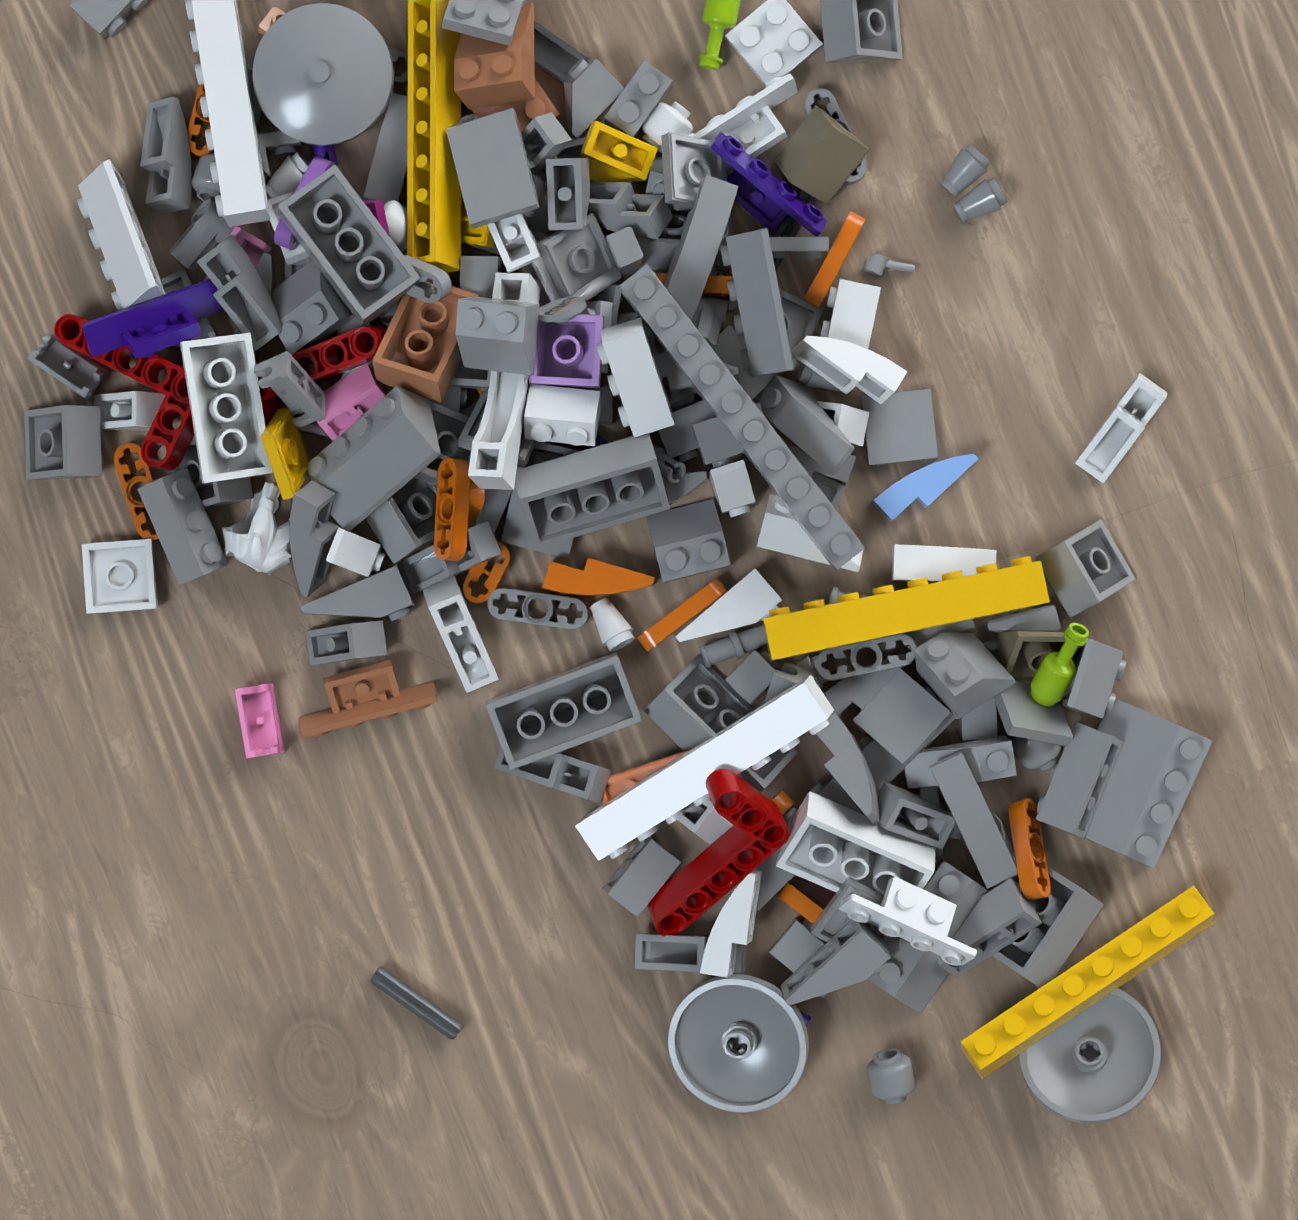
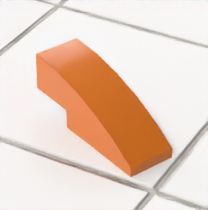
[542,558,655,596]

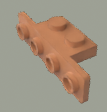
[299,660,437,738]

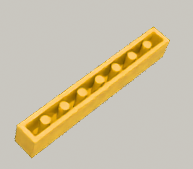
[407,0,461,273]
[763,556,1050,661]
[961,886,1215,1079]

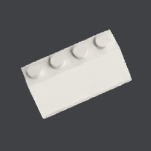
[77,159,166,311]
[180,332,273,484]
[776,791,936,895]

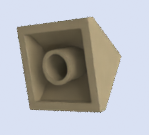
[774,106,870,204]
[998,631,1081,684]

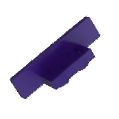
[710,132,827,237]
[82,278,223,359]

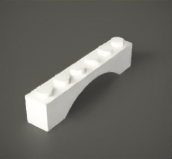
[468,272,541,490]

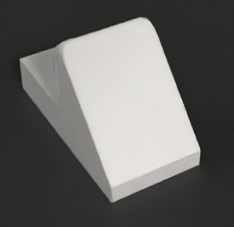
[487,214,541,273]

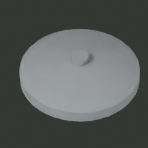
[252,3,394,146]
[668,974,809,1113]
[1019,988,1161,1124]

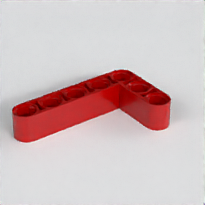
[54,314,195,471]
[257,326,387,471]
[647,769,790,937]

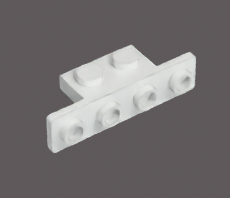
[688,73,798,174]
[838,876,977,966]

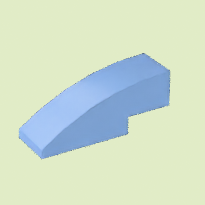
[872,454,979,522]

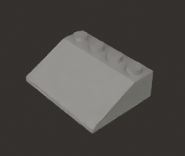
[1085,698,1212,869]

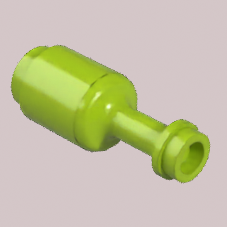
[698,0,741,71]
[1030,623,1089,706]

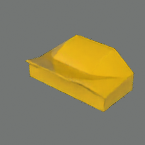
[580,121,658,183]

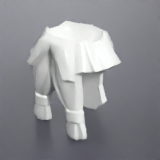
[222,482,292,576]

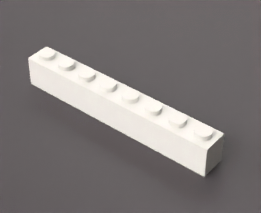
[185,0,271,227]
[575,675,834,861]

